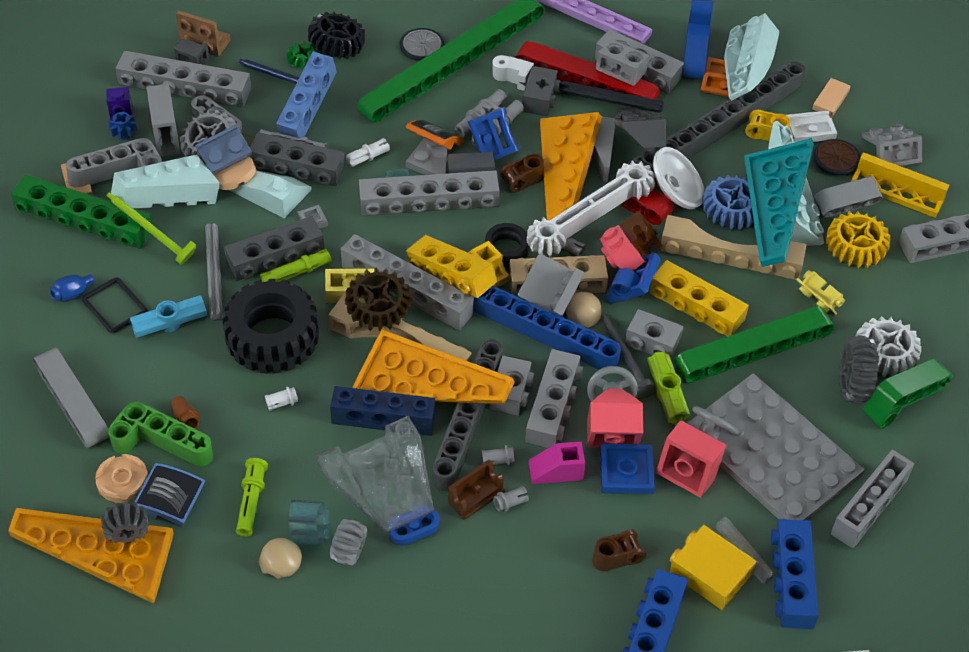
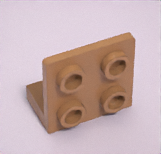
[176,11,231,57]

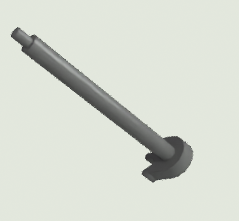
[602,313,656,399]

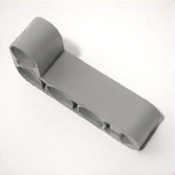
[66,138,162,187]

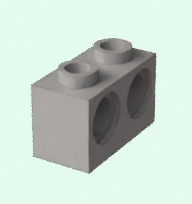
[596,39,649,86]

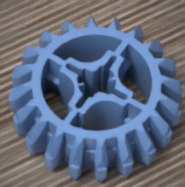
[702,174,754,231]

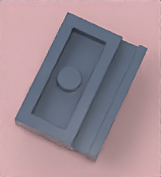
[195,124,252,175]

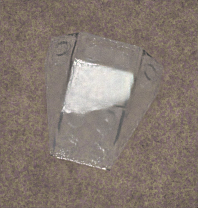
[315,416,434,533]

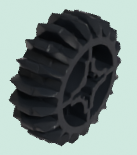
[308,11,366,59]

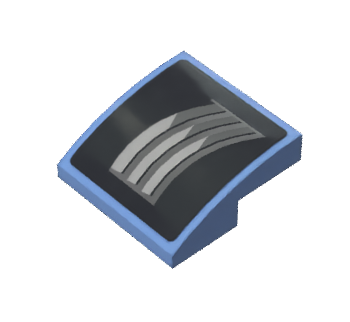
[135,463,206,527]

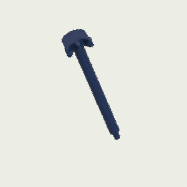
[239,59,299,84]

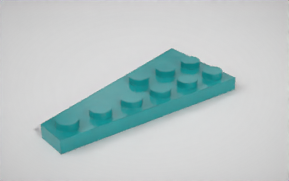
[744,138,814,267]

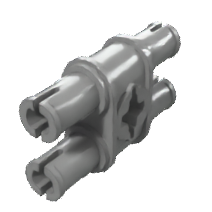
[454,89,524,148]

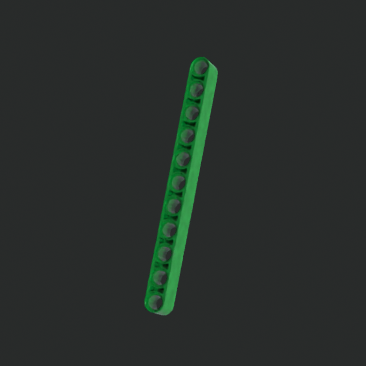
[357,0,544,123]

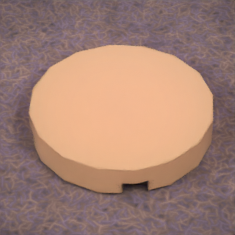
[214,157,256,190]
[95,454,149,503]

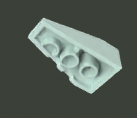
[229,170,312,219]

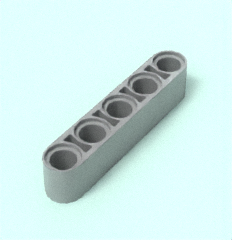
[33,347,109,448]

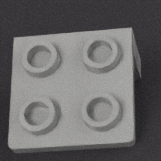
[862,124,922,166]
[517,254,585,316]

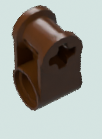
[499,153,544,193]
[592,530,646,571]

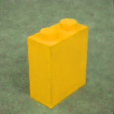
[669,524,756,610]

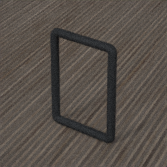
[82,277,148,333]

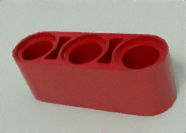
[620,189,674,225]

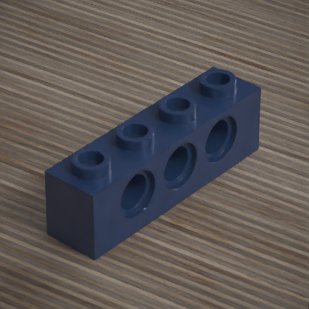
[330,386,435,436]

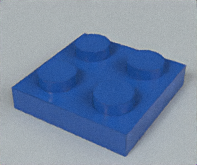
[600,444,655,494]

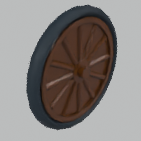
[813,139,861,175]

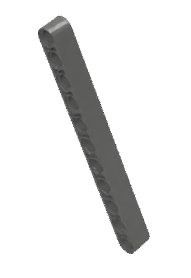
[627,61,806,179]

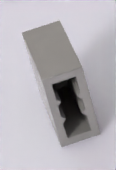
[147,84,181,156]

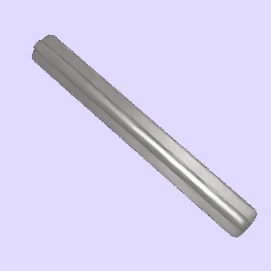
[205,223,223,320]

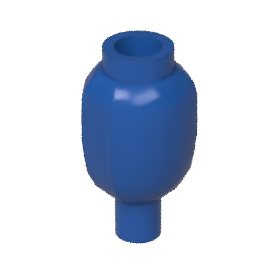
[50,274,95,302]

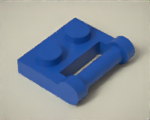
[467,107,520,160]

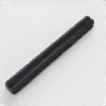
[559,81,664,113]

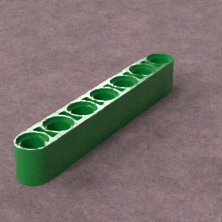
[674,306,835,383]

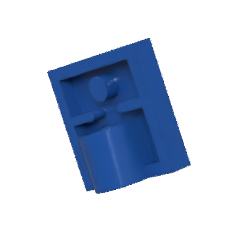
[605,253,661,304]

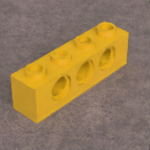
[406,235,497,298]
[649,260,749,336]

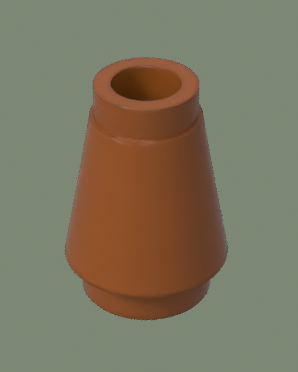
[170,396,200,429]

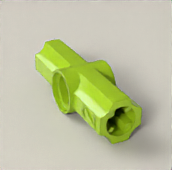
[648,351,690,425]

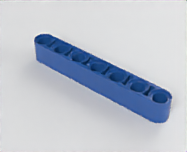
[470,286,621,369]

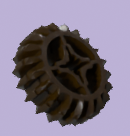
[345,267,412,331]

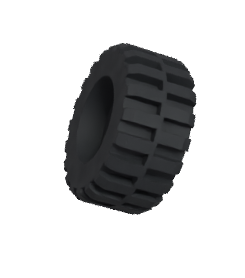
[222,279,319,374]

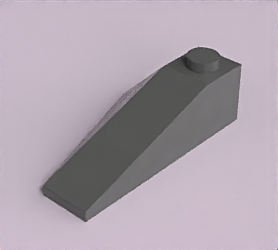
[615,107,666,151]

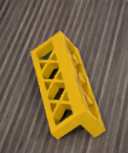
[851,152,950,218]

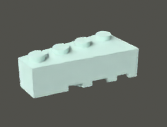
[111,155,220,208]

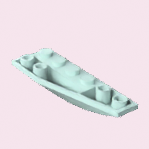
[724,13,780,101]
[769,121,824,246]

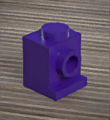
[106,87,133,121]

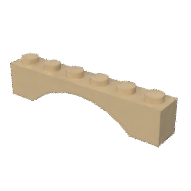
[661,215,807,280]
[328,294,472,362]

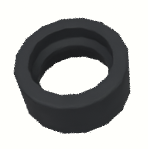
[485,223,529,268]

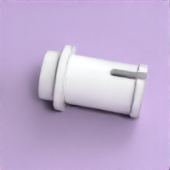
[265,387,298,411]

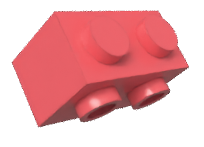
[600,225,645,271]

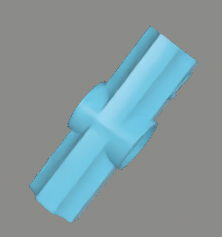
[129,295,207,338]

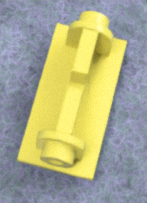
[796,270,845,315]

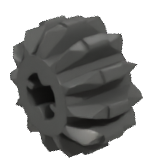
[101,501,149,544]

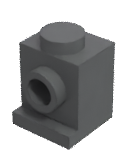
[174,38,210,65]

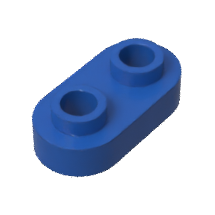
[389,507,440,546]

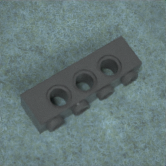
[249,132,344,186]
[224,216,324,281]

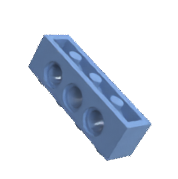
[276,52,337,138]

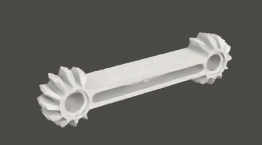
[527,161,655,257]

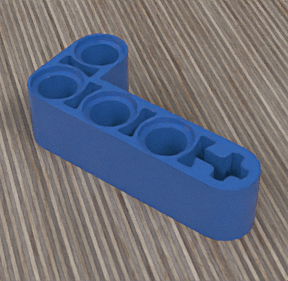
[682,0,714,80]

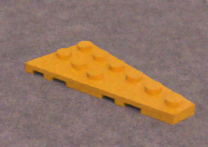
[540,112,602,221]
[8,508,174,604]

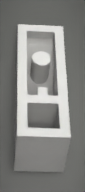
[591,117,616,183]

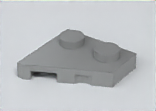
[406,138,447,175]

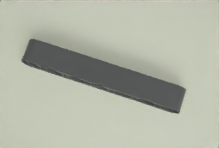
[433,338,503,491]

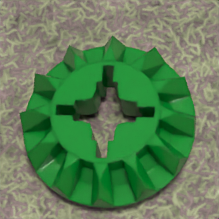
[286,41,321,69]

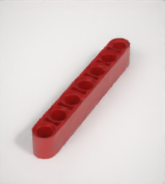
[515,41,660,111]

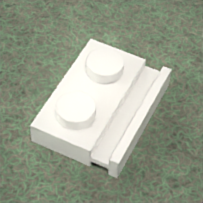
[786,110,837,142]

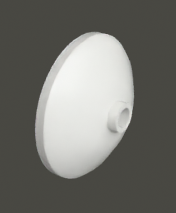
[653,147,705,209]

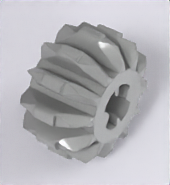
[330,519,367,566]

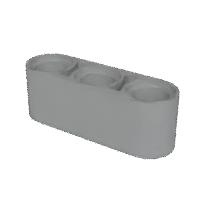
[814,177,883,218]

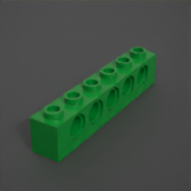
[11,175,152,249]

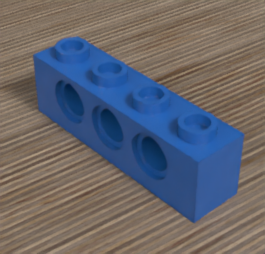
[771,519,818,629]
[623,569,688,652]

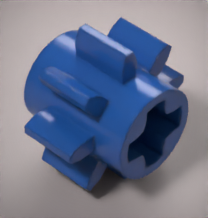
[108,112,138,140]

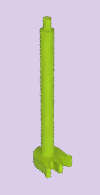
[106,192,197,265]

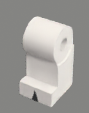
[492,55,534,91]

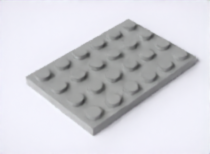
[687,373,865,521]

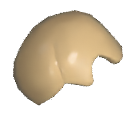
[565,291,601,328]
[259,538,302,579]

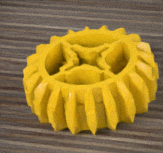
[826,211,891,269]

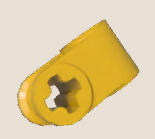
[745,110,790,141]

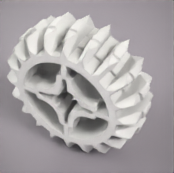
[856,316,921,378]

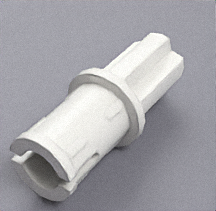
[345,138,390,167]

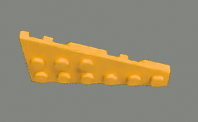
[352,330,515,404]

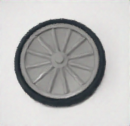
[400,28,445,61]

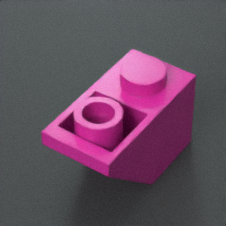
[529,442,585,484]

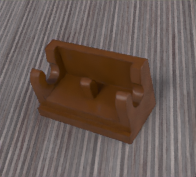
[619,211,662,256]
[448,460,505,520]

